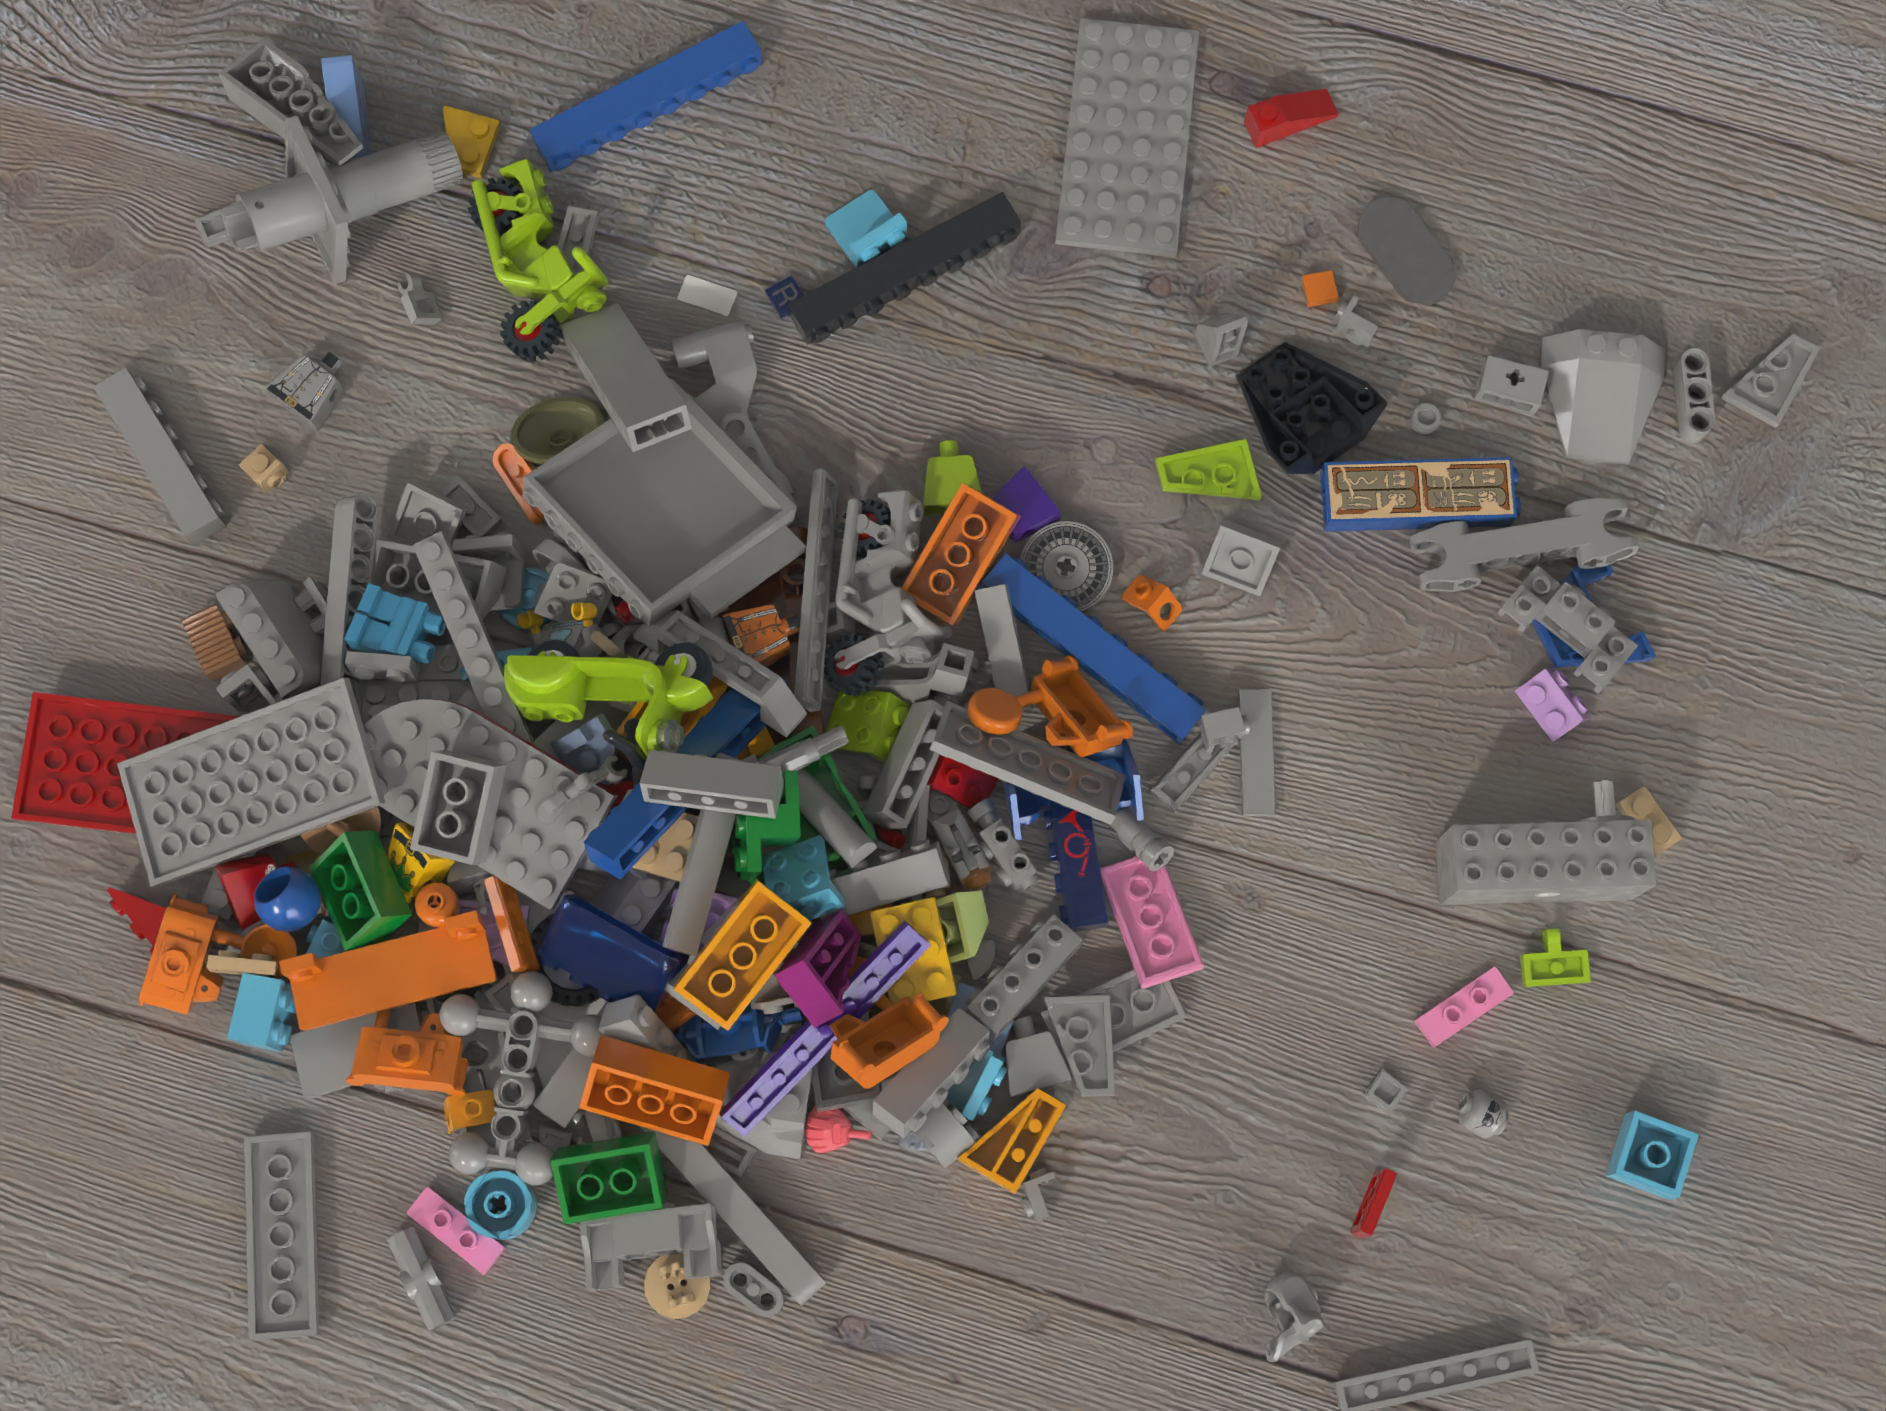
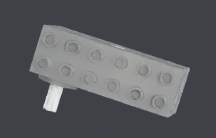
[1435,780,1657,905]

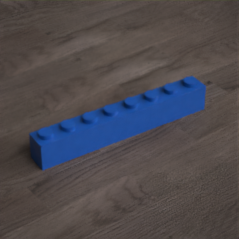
[529,21,762,172]
[981,554,1206,745]
[583,678,786,880]

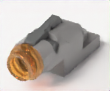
[927,790,992,892]

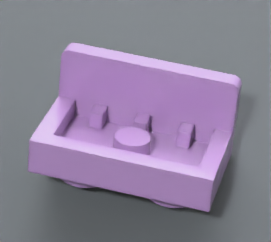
[1515,667,1590,742]

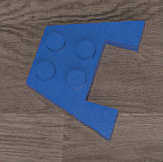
[1532,565,1656,668]

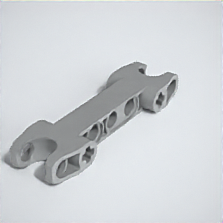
[1409,498,1639,592]

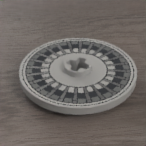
[1020,521,1113,612]

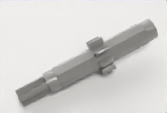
[698,726,849,812]

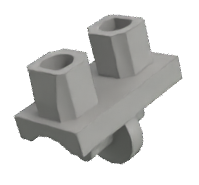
[294,577,328,636]

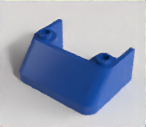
[1003,738,1144,840]

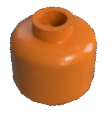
[415,882,461,928]

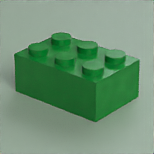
[310,830,412,951]
[550,1131,668,1224]

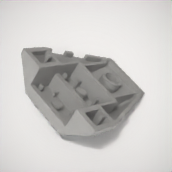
[1540,329,1665,465]

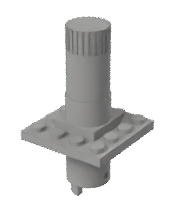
[221,116,463,284]

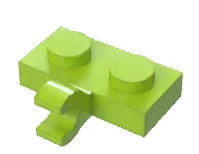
[1520,928,1591,988]

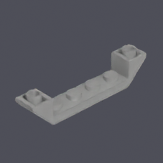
[633,611,807,737]

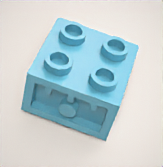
[762,835,845,920]

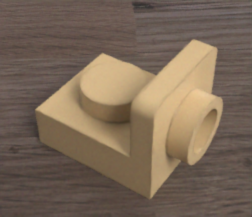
[239,444,289,493]

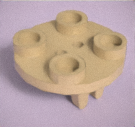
[644,1253,711,1319]

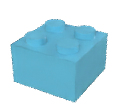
[227,973,296,1052]
[1605,1111,1699,1200]

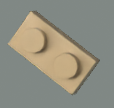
[1616,786,1682,857]
[207,950,280,979]

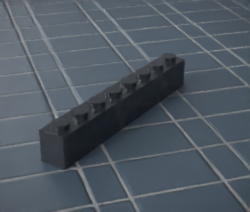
[788,192,1021,345]

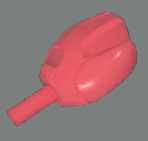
[805,1105,871,1153]

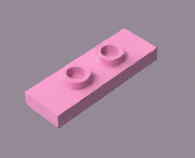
[1414,966,1514,1048]
[406,1186,506,1275]

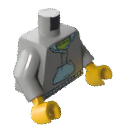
[517,602,608,657]

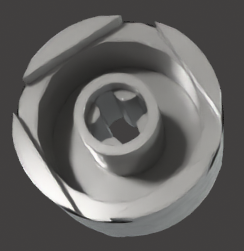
[913,1098,981,1169]

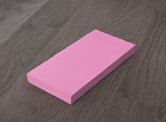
[1098,857,1204,989]

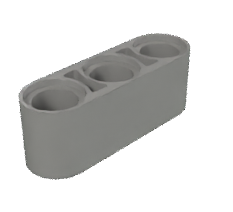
[1673,348,1715,443]

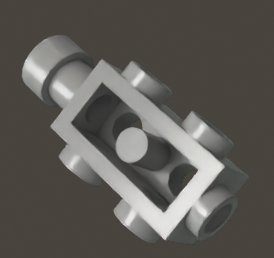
[967,798,1041,891]

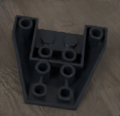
[1236,342,1387,474]

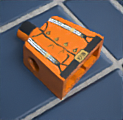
[723,605,800,668]

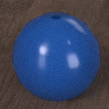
[254,867,321,932]

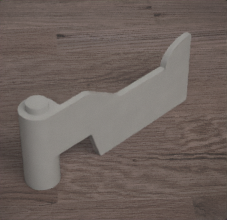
[670,320,794,494]

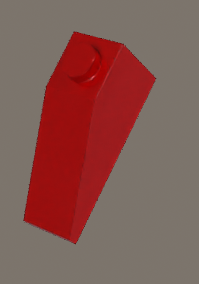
[1244,88,1339,148]

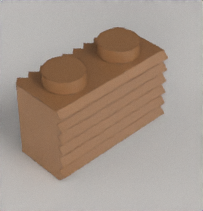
[181,604,248,681]

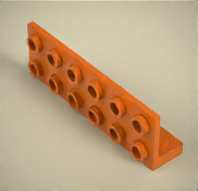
[279,910,496,1031]

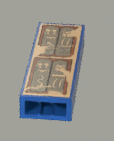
[1320,457,1521,532]

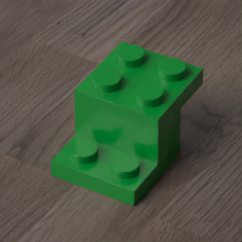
[733,770,801,880]

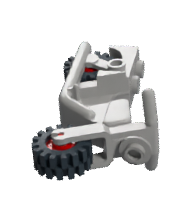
[823,489,952,696]

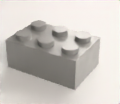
[410,749,507,865]

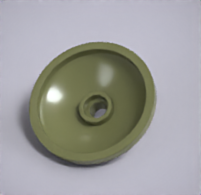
[511,397,604,464]

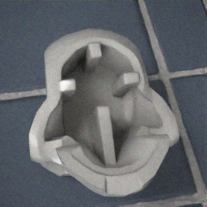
[1265,1272,1324,1362]

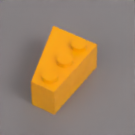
[958,1088,1066,1195]

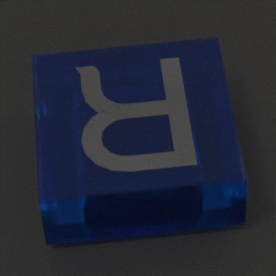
[765,275,804,318]

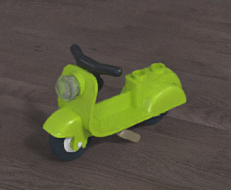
[504,631,713,783]

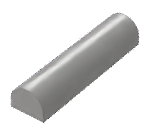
[798,768,877,868]

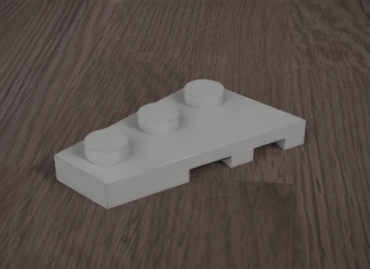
[1043,995,1115,1097]

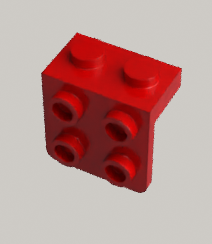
[926,755,998,810]

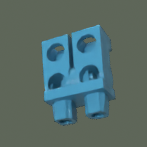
[344,583,446,664]

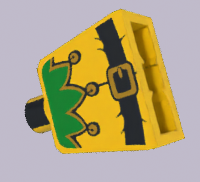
[387,822,455,904]

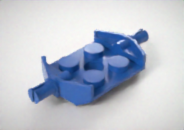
[673,1003,804,1065]

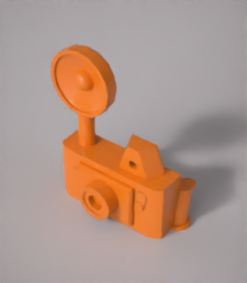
[967,655,1133,757]
[139,894,298,1014]
[830,956,949,1089]
[345,1009,469,1096]

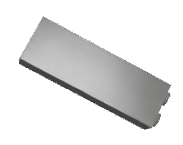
[561,303,692,452]

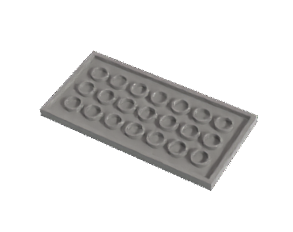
[1055,18,1199,257]
[117,678,385,887]

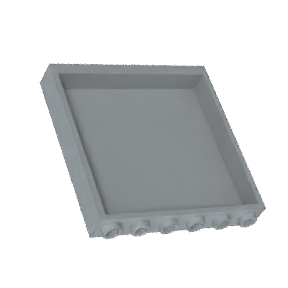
[523,378,797,626]

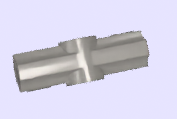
[387,1226,456,1331]

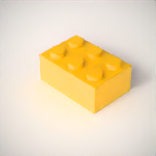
[870,897,958,1004]

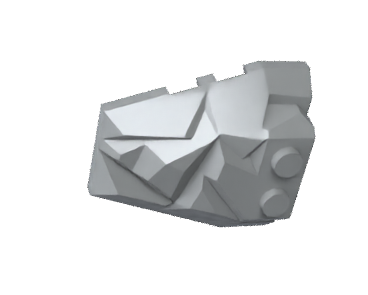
[685,1032,812,1159]

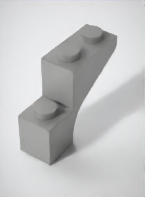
[868,643,975,705]

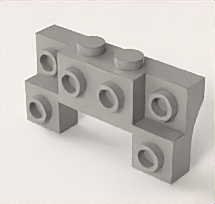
[1497,566,1638,694]
[580,1203,722,1291]

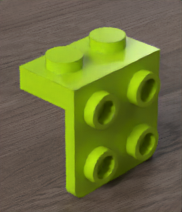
[826,690,911,764]

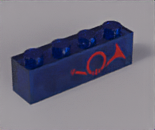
[1043,801,1108,932]

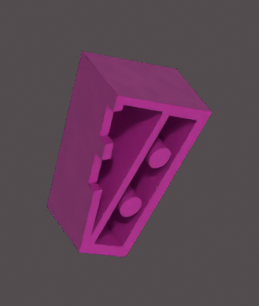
[774,909,861,1028]

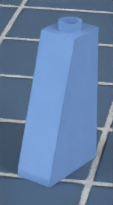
[321,55,371,158]

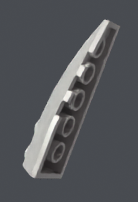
[219,38,363,166]

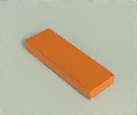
[484,876,539,973]

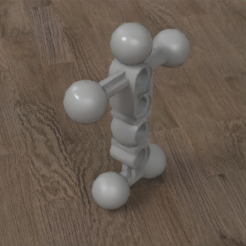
[439,971,603,1186]

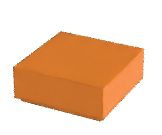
[1301,270,1339,307]

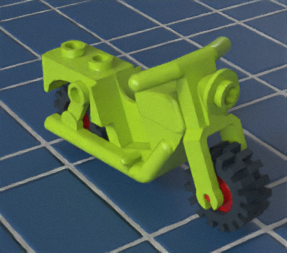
[468,159,610,362]

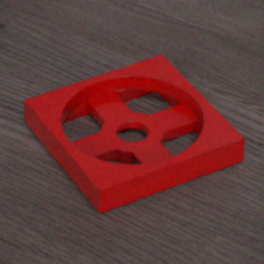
[1350,1168,1397,1238]

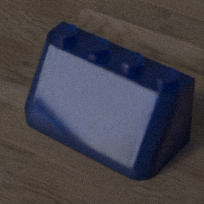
[538,894,687,1014]

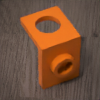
[1121,574,1183,632]

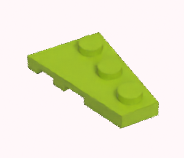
[1155,439,1262,500]

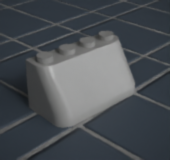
[214,580,324,700]

